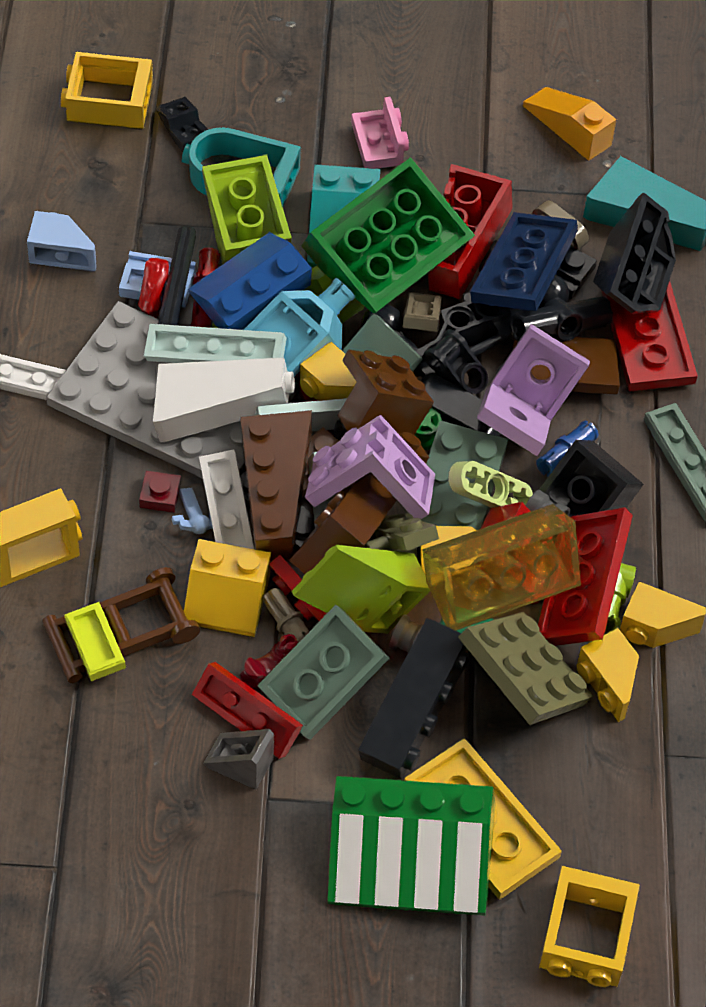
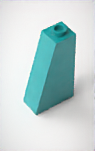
[583,156,706,251]

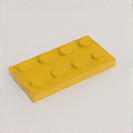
[404,738,562,900]

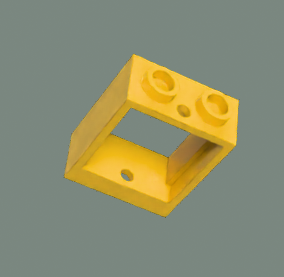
[61,52,153,129]
[0,488,83,587]
[539,866,640,987]

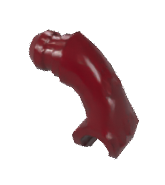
[239,634,298,691]

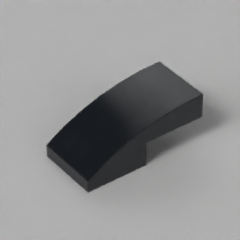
[156,97,208,152]

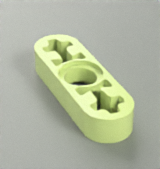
[448,461,533,508]

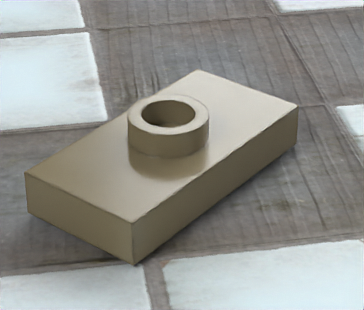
[403,292,442,332]

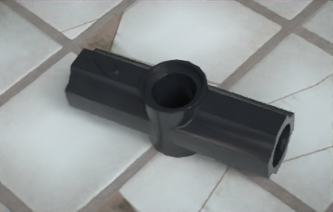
[510,296,613,342]

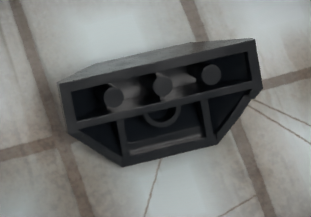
[593,192,676,314]

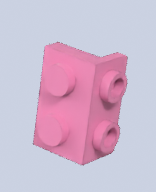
[351,97,409,169]

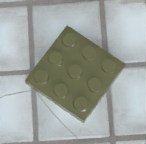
[458,612,593,725]

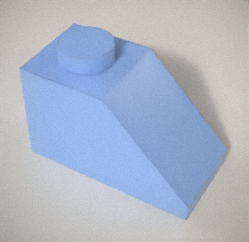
[27,211,97,272]

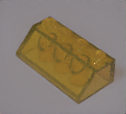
[422,504,581,631]

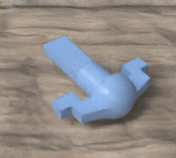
[171,488,213,534]

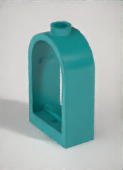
[182,128,301,207]

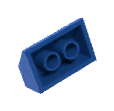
[188,232,312,330]

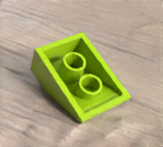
[202,155,292,264]

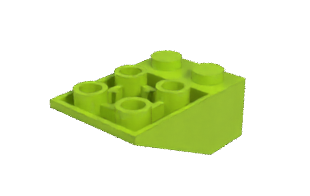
[292,545,433,634]

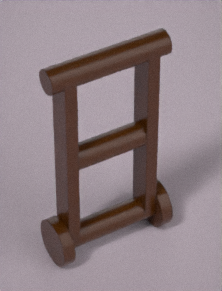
[42,567,200,683]

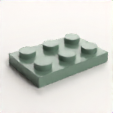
[421,421,508,537]
[257,605,389,740]

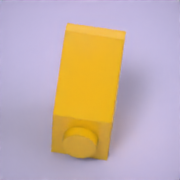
[300,342,357,401]
[620,582,706,648]

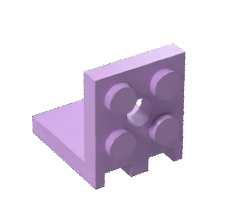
[477,324,590,456]
[305,415,435,519]

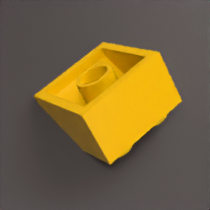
[184,539,271,637]

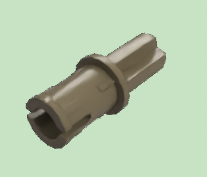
[263,588,310,643]

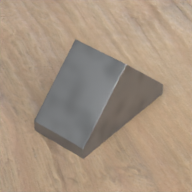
[203,729,274,790]

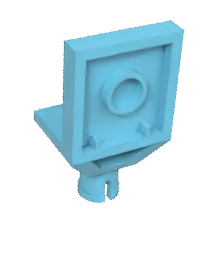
[244,278,355,377]

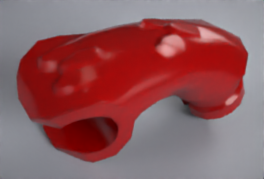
[138,258,169,318]

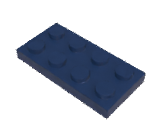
[470,212,578,311]

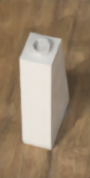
[153,358,295,442]

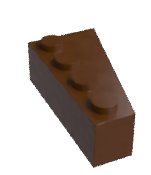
[240,410,312,561]
[289,472,397,574]

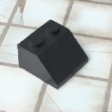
[539,439,644,517]

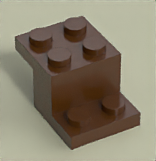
[337,349,434,463]

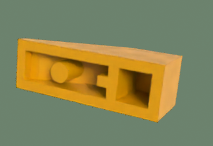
[523,87,616,161]

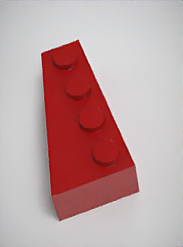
[428,164,513,299]

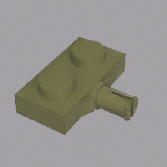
[364,514,439,551]

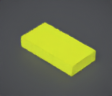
[64,602,126,681]

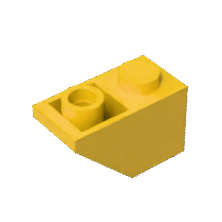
[577,628,639,722]

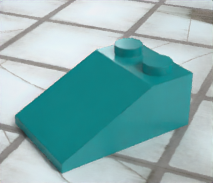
[307,165,380,267]

